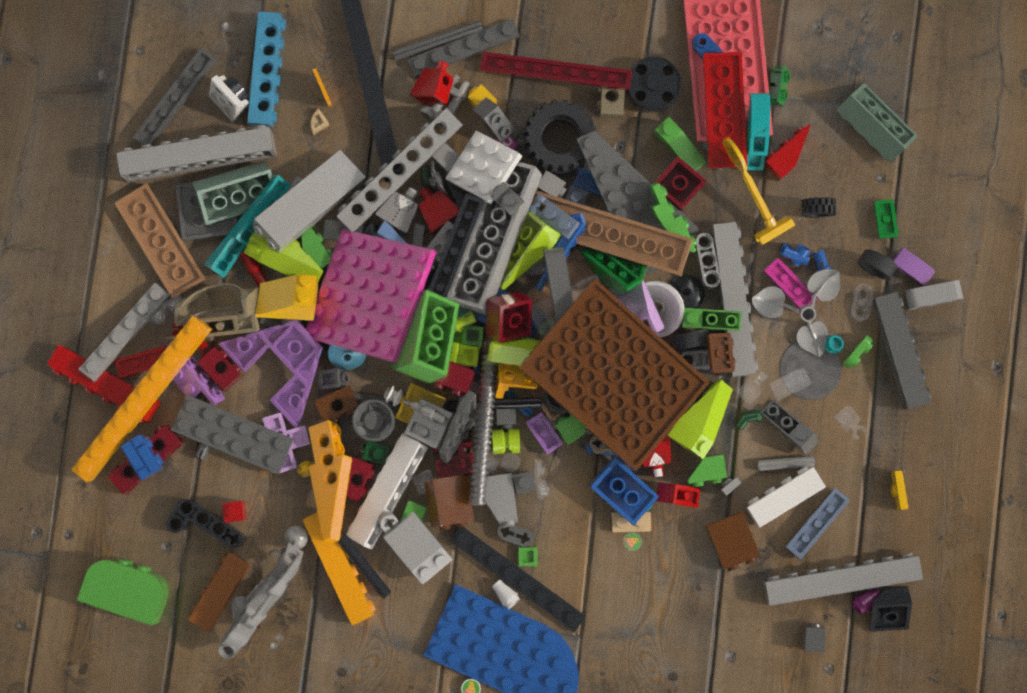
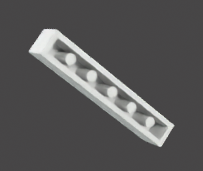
[347,433,428,549]

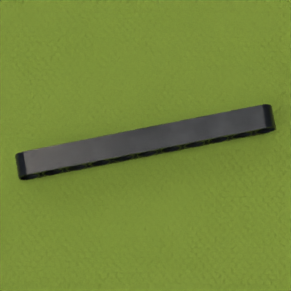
[341,0,403,183]

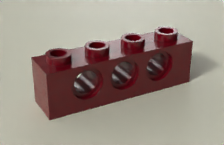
[108,425,185,495]

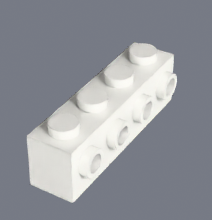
[745,466,826,528]

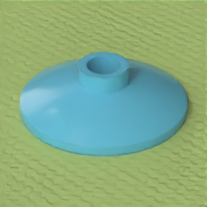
[328,345,366,370]

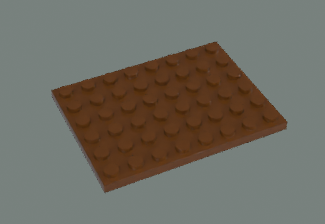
[518,279,710,471]

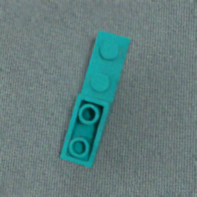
[746,93,770,170]

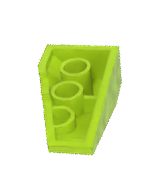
[499,210,561,290]
[244,232,323,283]
[667,379,733,459]

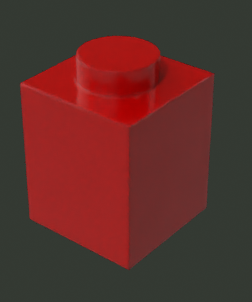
[222,501,247,523]

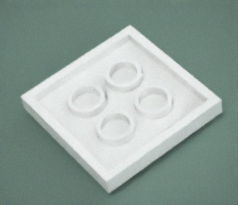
[445,131,522,204]

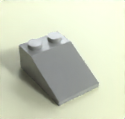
[383,512,453,584]

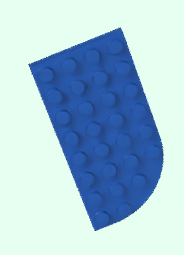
[423,584,578,693]

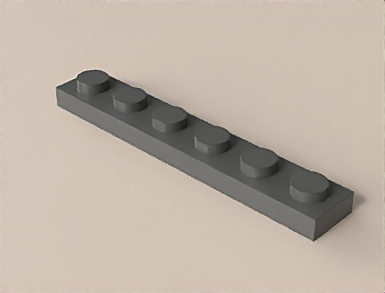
[408,19,520,78]
[133,48,217,146]

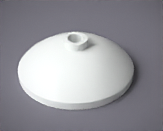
[645,280,684,337]

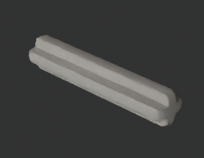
[757,456,815,471]

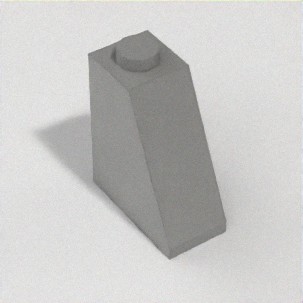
[484,473,518,527]

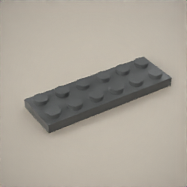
[171,395,294,475]

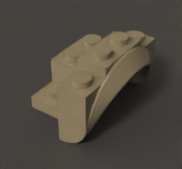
[174,283,260,338]

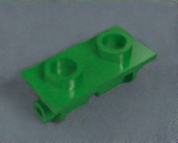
[769,65,791,107]

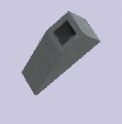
[761,399,819,456]

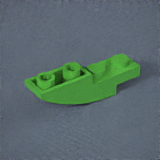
[649,183,697,252]

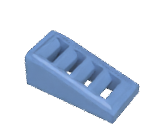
[377,221,407,244]

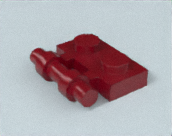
[432,439,474,478]

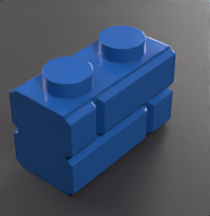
[120,435,163,481]

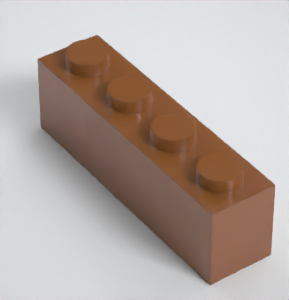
[188,552,252,632]

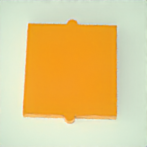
[312,68,332,106]

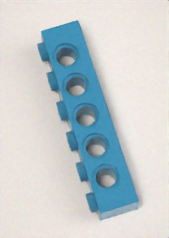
[247,11,286,129]

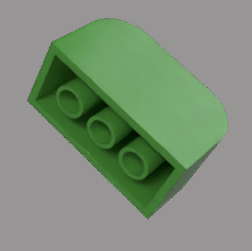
[391,290,459,383]
[77,558,169,625]

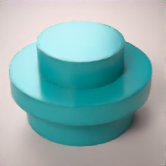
[824,335,844,354]

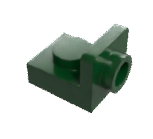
[360,441,391,465]

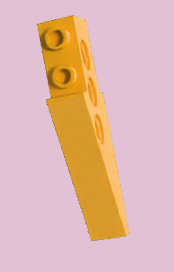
[308,420,352,543]

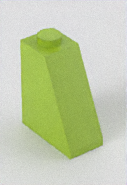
[487,337,540,365]

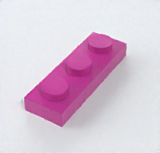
[763,258,818,308]

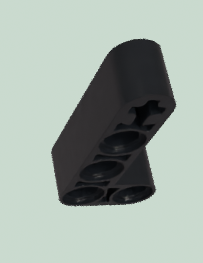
[166,499,246,548]

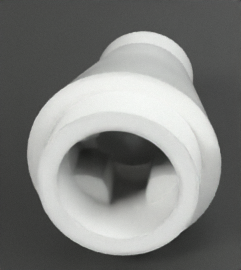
[492,580,520,609]

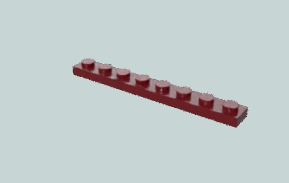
[480,52,632,91]

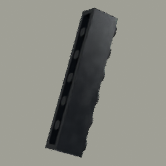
[428,193,484,298]

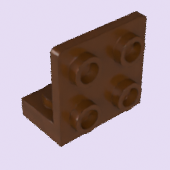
[706,333,736,376]

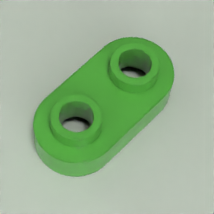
[842,335,873,369]

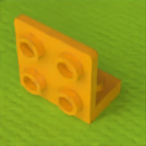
[495,363,538,399]

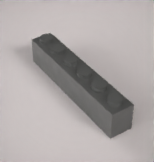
[871,292,931,410]

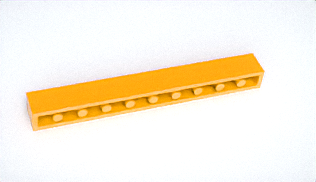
[71,316,212,482]

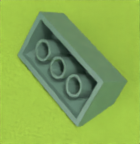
[837,83,918,163]
[192,161,273,225]

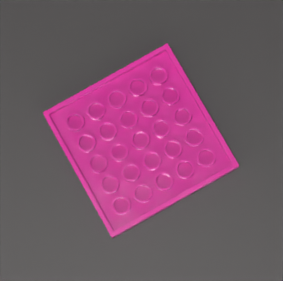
[306,229,436,363]

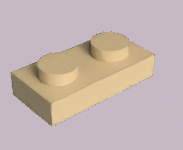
[612,512,651,532]

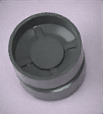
[353,400,396,442]

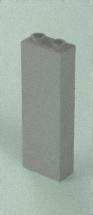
[253,150,366,253]

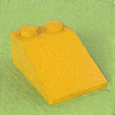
[255,274,318,321]

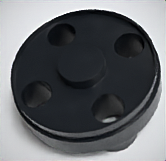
[627,57,682,113]

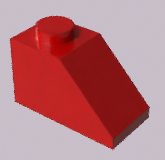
[656,482,700,508]

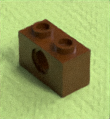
[314,385,359,423]

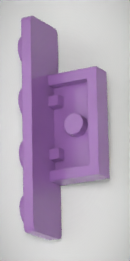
[167,343,225,405]

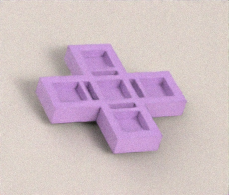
[263,413,311,473]

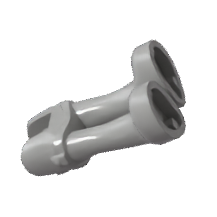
[420,74,470,130]

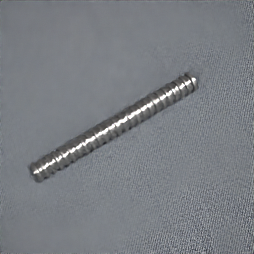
[468,354,498,506]

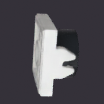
[208,75,249,123]

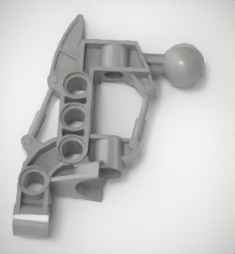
[218,525,308,659]

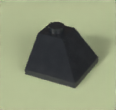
[869,586,912,632]

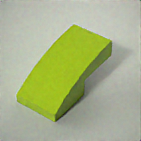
[449,342,480,367]

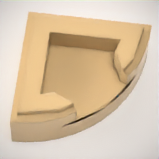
[310,108,329,135]

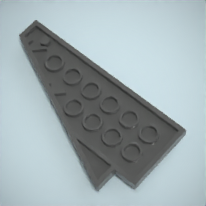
[576,131,699,275]

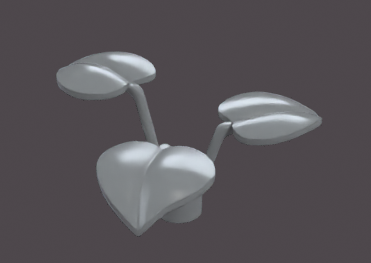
[752,269,840,357]

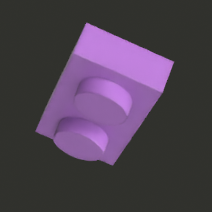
[526,412,563,455]

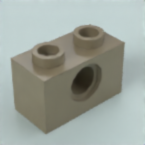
[597,87,625,119]

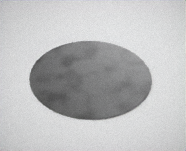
[780,342,841,400]

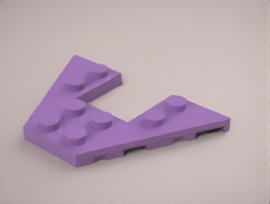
[219,320,322,428]

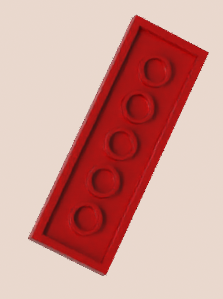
[703,51,748,169]

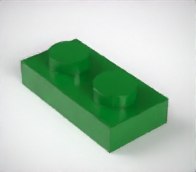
[873,199,899,240]

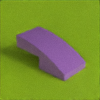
[893,248,935,286]

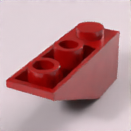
[764,124,810,181]

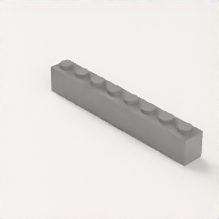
[711,222,758,378]
[763,553,923,606]

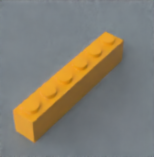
[302,512,376,625]

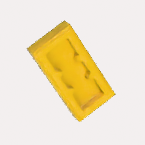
[891,471,908,510]

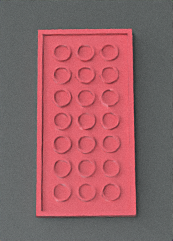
[683,0,773,142]

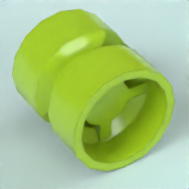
[492,428,520,455]

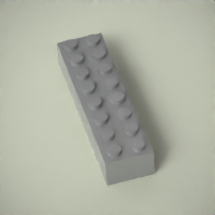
[117,125,277,182]
[446,162,542,315]

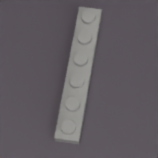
[79,283,170,383]

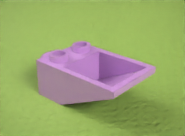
[608,280,664,333]

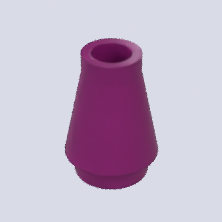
[852,588,880,615]

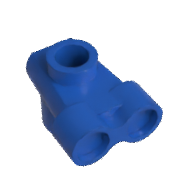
[779,242,811,267]

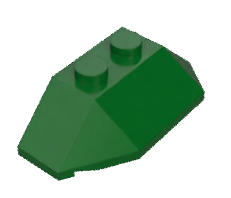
[580,247,647,296]

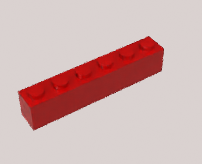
[47,345,162,423]

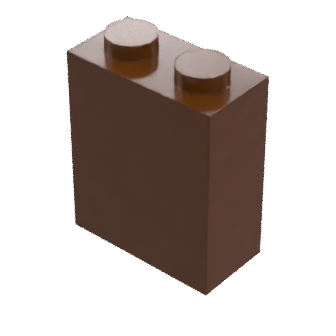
[424,475,474,530]
[705,512,760,572]

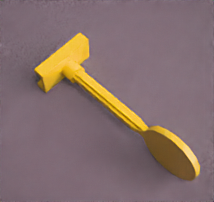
[723,138,795,245]

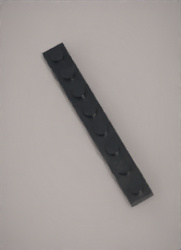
[449,526,586,632]

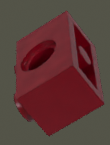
[197,347,243,392]
[346,457,376,502]

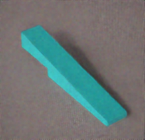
[204,174,291,278]

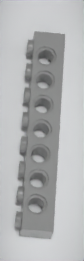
[337,108,462,233]

